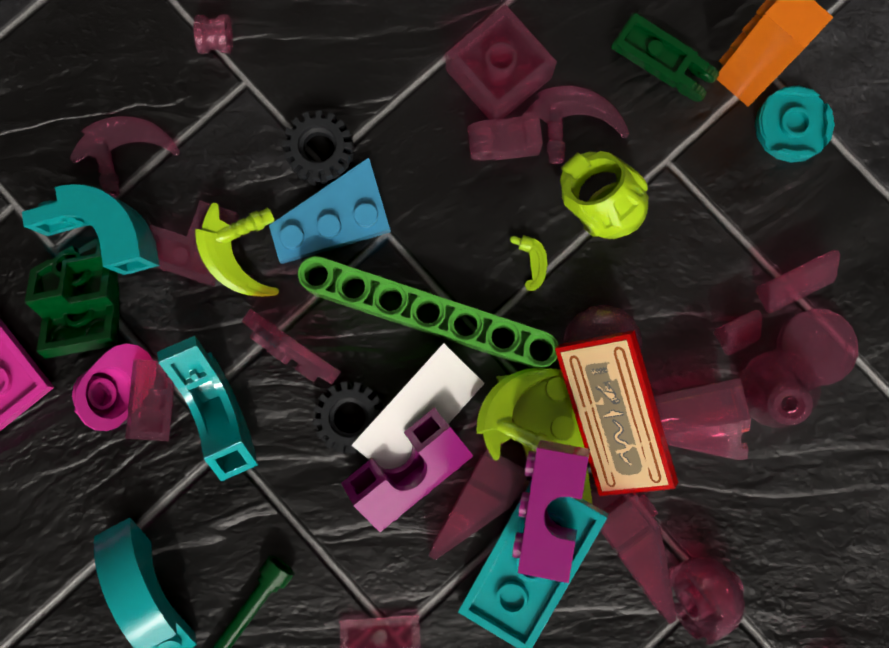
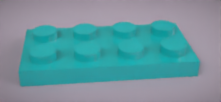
[458,480,608,648]

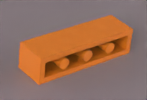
[717,0,833,107]

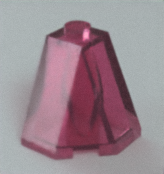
[654,378,751,460]

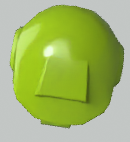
[560,151,649,239]

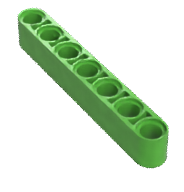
[298,256,558,368]

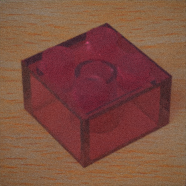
[446,4,557,126]

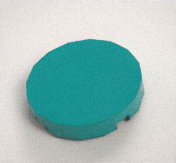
[755,86,835,163]

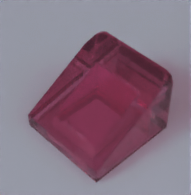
[714,310,762,355]

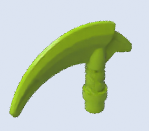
[195,203,279,297]
[476,368,559,461]

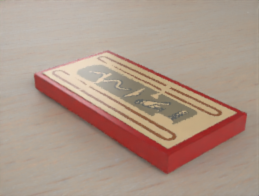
[555,330,679,496]

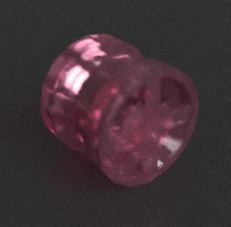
[193,15,233,54]

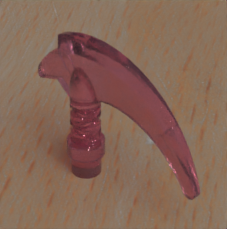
[523,86,629,164]
[70,116,180,197]

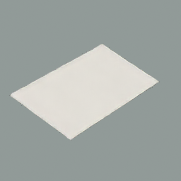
[352,343,485,469]

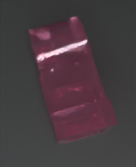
[467,111,543,160]

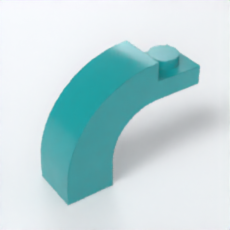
[22,184,160,275]
[157,336,258,482]
[94,518,197,648]

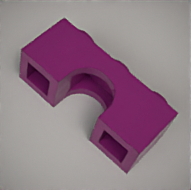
[341,407,473,532]
[512,440,590,583]

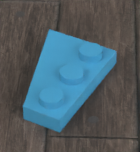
[269,158,391,264]

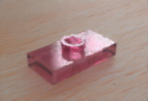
[125,359,174,441]

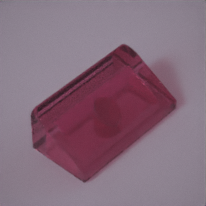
[755,250,840,313]
[340,615,421,648]

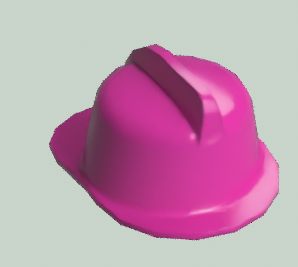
[72,343,155,431]

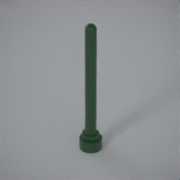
[212,555,295,648]

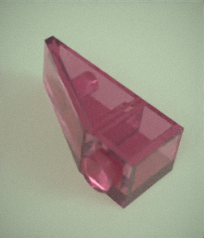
[428,447,531,560]
[600,493,677,625]

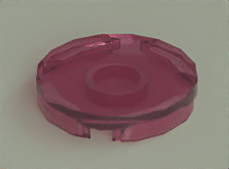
[777,309,858,386]

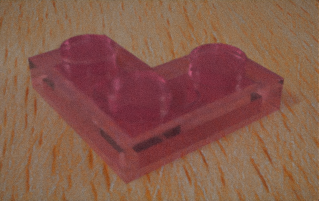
[149,201,240,287]
[241,309,341,385]

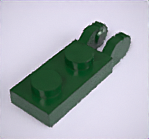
[611,13,719,102]

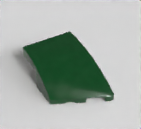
[25,235,119,359]

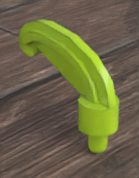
[510,235,548,291]

